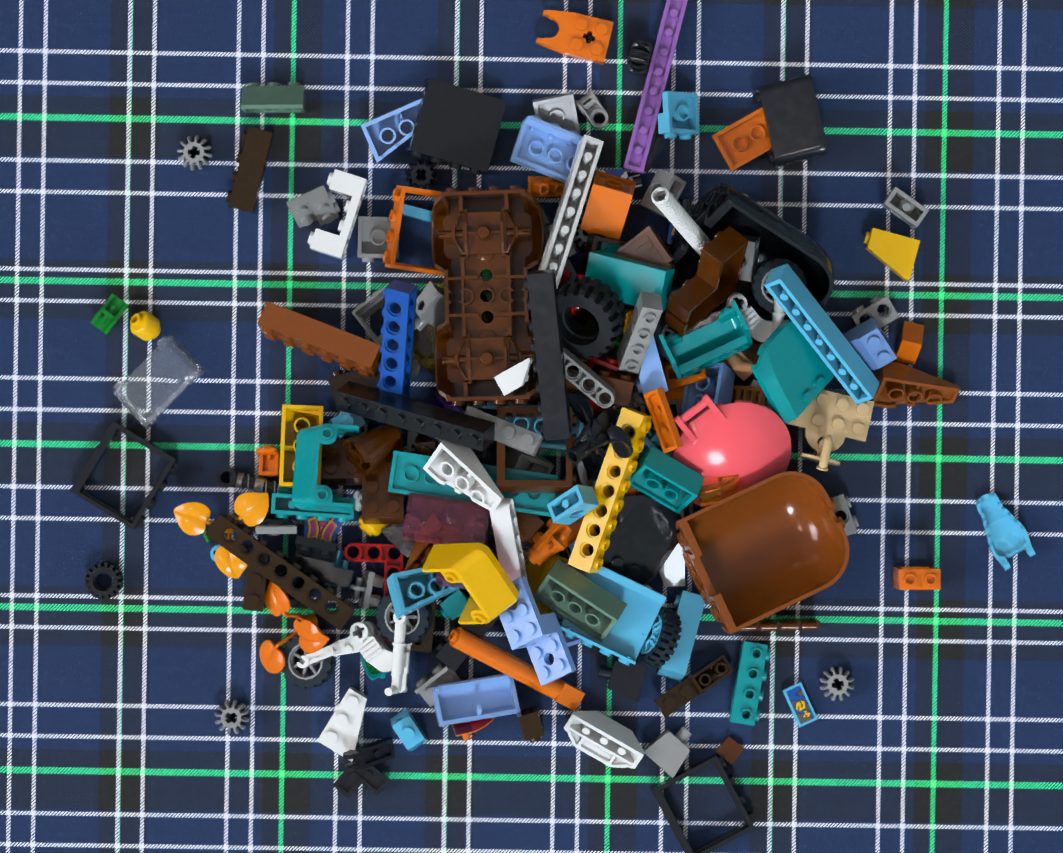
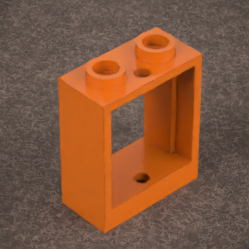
[893,566,941,590]

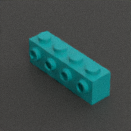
[271,492,356,523]
[729,640,771,726]

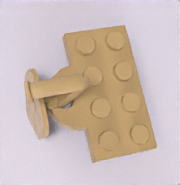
[785,390,874,471]

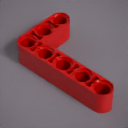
[344,542,404,645]

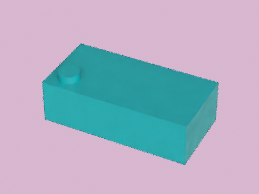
[585,250,675,311]

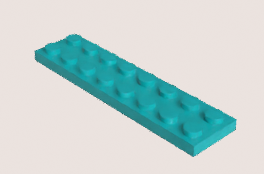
[388,450,559,517]

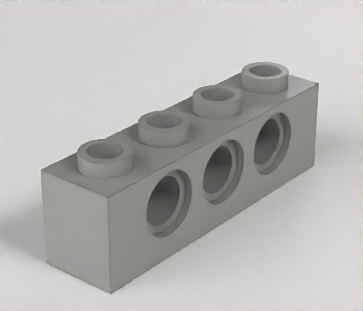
[617,291,663,373]

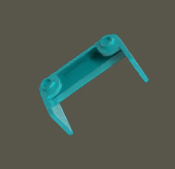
[658,300,753,379]
[292,423,360,514]

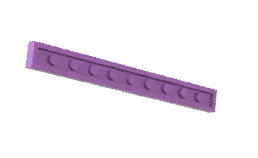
[623,0,688,174]

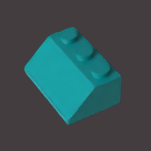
[630,446,704,514]

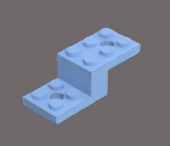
[499,576,576,686]

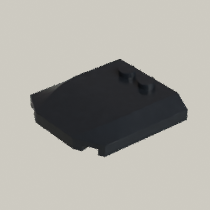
[589,492,682,585]

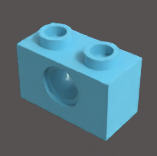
[547,484,599,525]

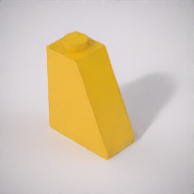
[863,228,920,281]

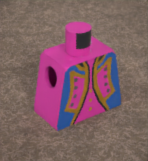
[304,516,343,543]

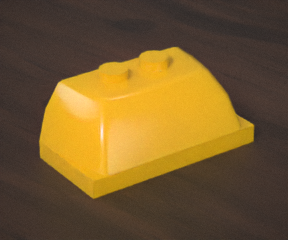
[279,404,324,488]

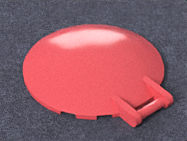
[672,394,792,508]

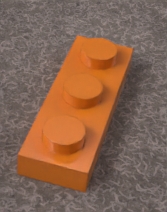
[643,387,683,453]

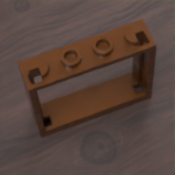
[496,407,577,493]

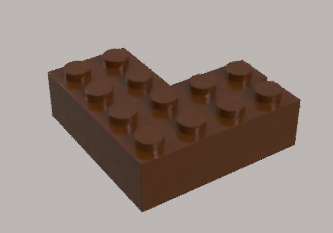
[664,226,749,337]
[321,438,404,524]

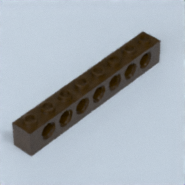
[205,513,355,630]

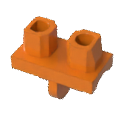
[527,176,564,197]
[533,517,572,557]

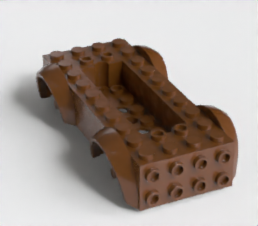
[431,186,545,406]

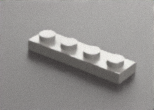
[464,406,543,457]

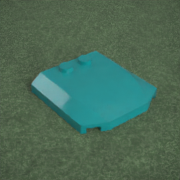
[751,318,834,423]

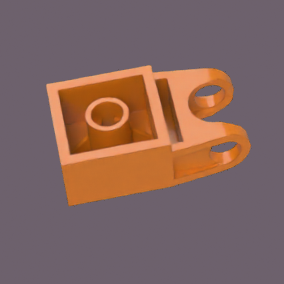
[535,10,614,65]

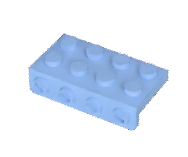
[510,115,602,183]

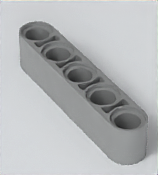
[533,338,616,408]

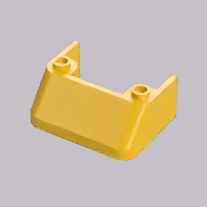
[421,543,519,625]

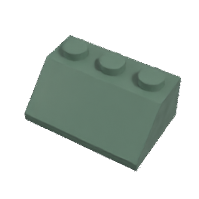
[241,82,306,113]

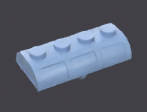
[432,674,521,727]

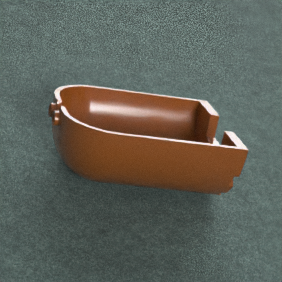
[675,471,850,635]

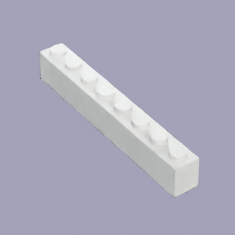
[538,134,604,289]

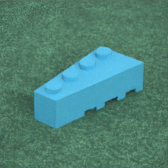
[387,568,464,619]
[657,590,705,681]

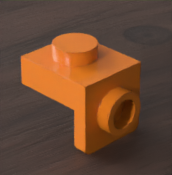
[256,445,280,477]

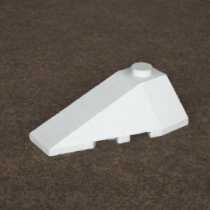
[423,440,504,512]

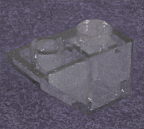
[381,522,422,558]

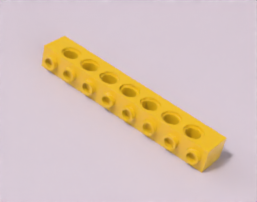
[568,407,652,573]

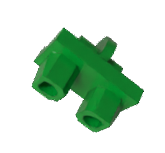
[90,293,129,335]

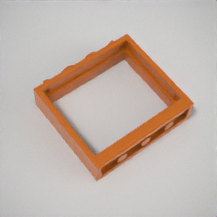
[383,185,444,276]

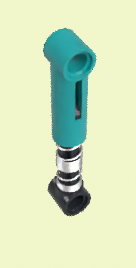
[216,467,345,497]

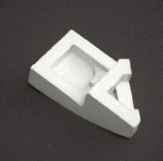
[494,357,533,396]

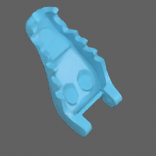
[976,493,1036,571]

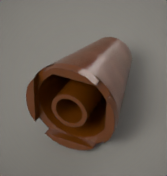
[343,424,402,475]

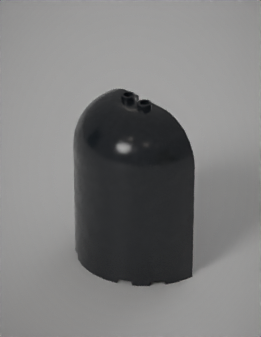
[668,182,834,321]

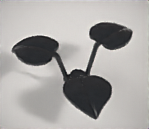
[567,391,633,481]

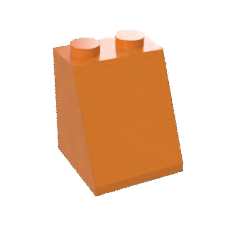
[580,170,636,240]

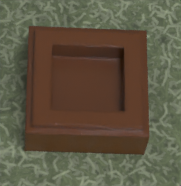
[716,736,744,765]

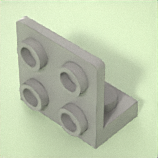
[414,662,462,707]

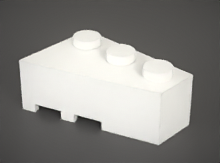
[317,686,368,762]

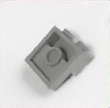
[286,185,341,228]
[357,216,400,263]

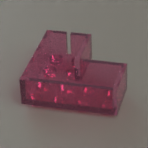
[402,492,491,589]

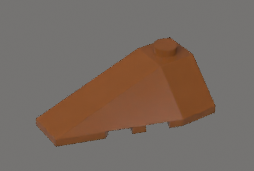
[870,362,961,408]

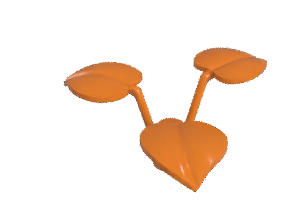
[259,581,330,674]

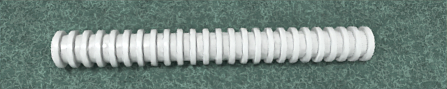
[651,187,711,257]

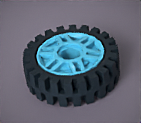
[636,606,682,668]

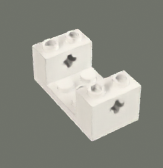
[307,169,368,260]

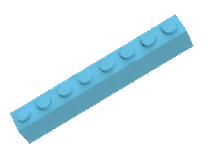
[764,263,880,404]

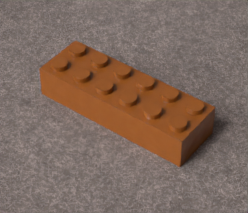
[257,301,382,378]

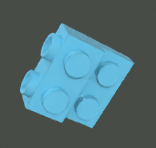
[657,91,700,140]

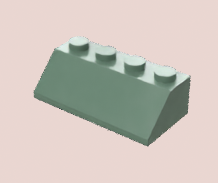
[533,559,627,642]

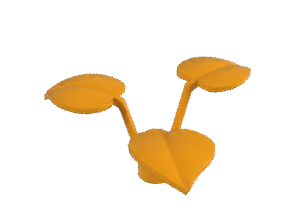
[174,492,269,579]

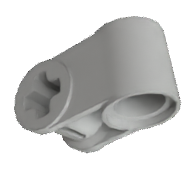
[575,90,608,130]

